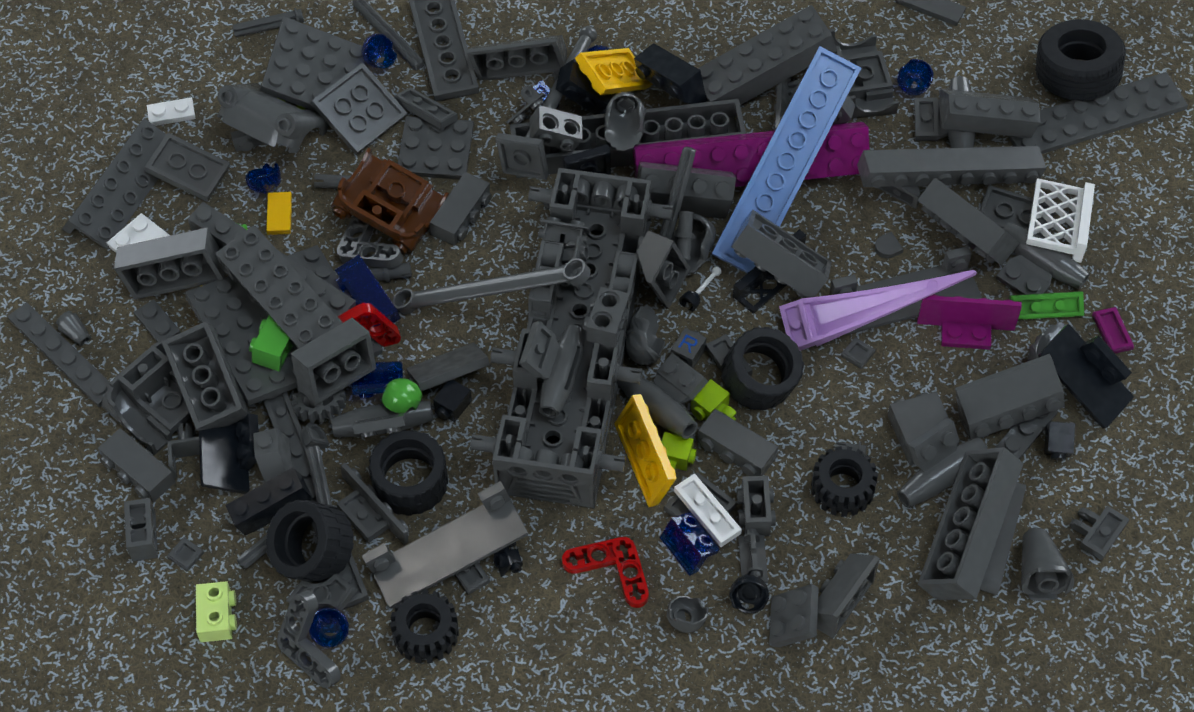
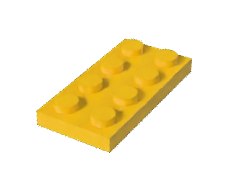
[575,48,653,95]
[614,394,677,507]

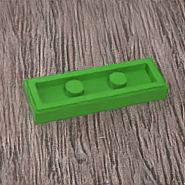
[1009,291,1084,320]

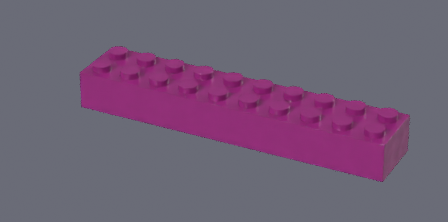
[633,122,870,187]

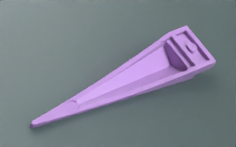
[779,270,977,350]

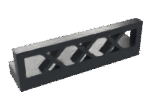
[733,229,806,314]

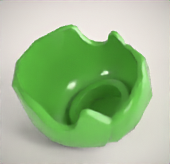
[381,378,423,414]

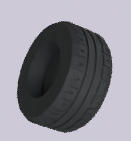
[1035,19,1126,101]

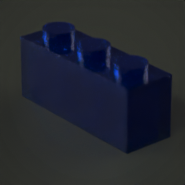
[335,255,401,327]

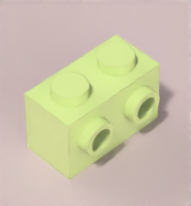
[196,581,237,642]

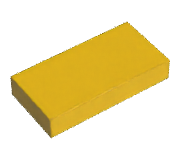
[267,192,292,235]

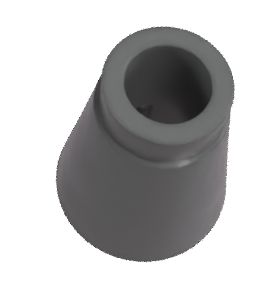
[56,311,91,346]

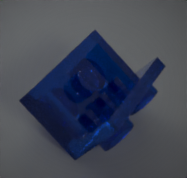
[352,361,403,398]

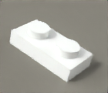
[147,97,196,126]

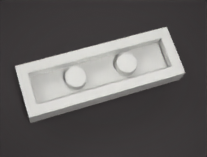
[674,473,742,547]

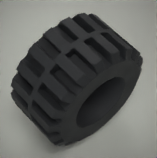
[811,446,878,517]
[390,590,459,664]

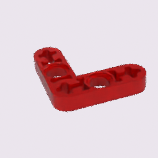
[337,303,401,347]
[562,537,649,608]

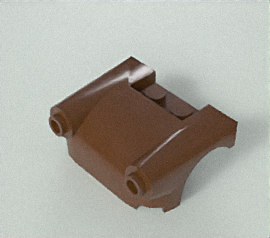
[331,147,449,255]

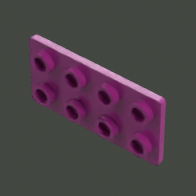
[917,294,1022,350]

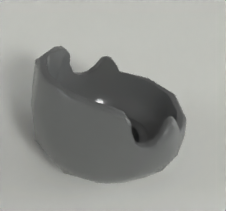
[667,596,709,633]

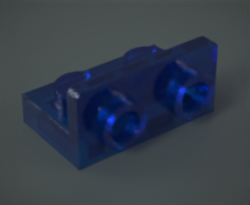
[659,512,720,576]

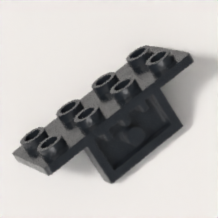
[1038,324,1134,429]
[199,413,259,494]

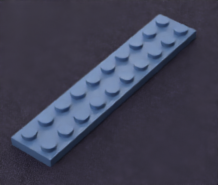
[711,46,861,273]

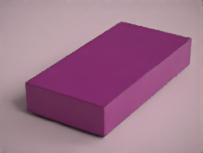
[1092,307,1134,354]

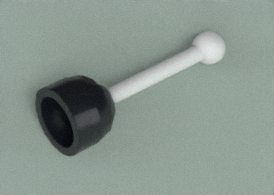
[679,267,721,312]

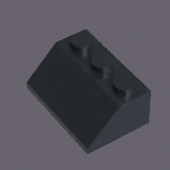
[634,43,707,104]

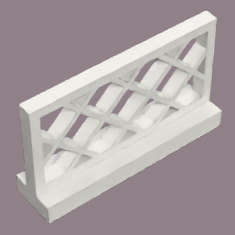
[1026,178,1095,263]

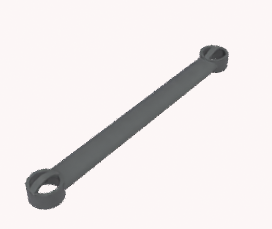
[392,258,591,315]

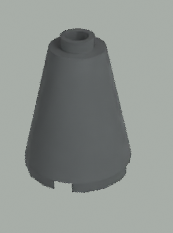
[1021,527,1074,601]

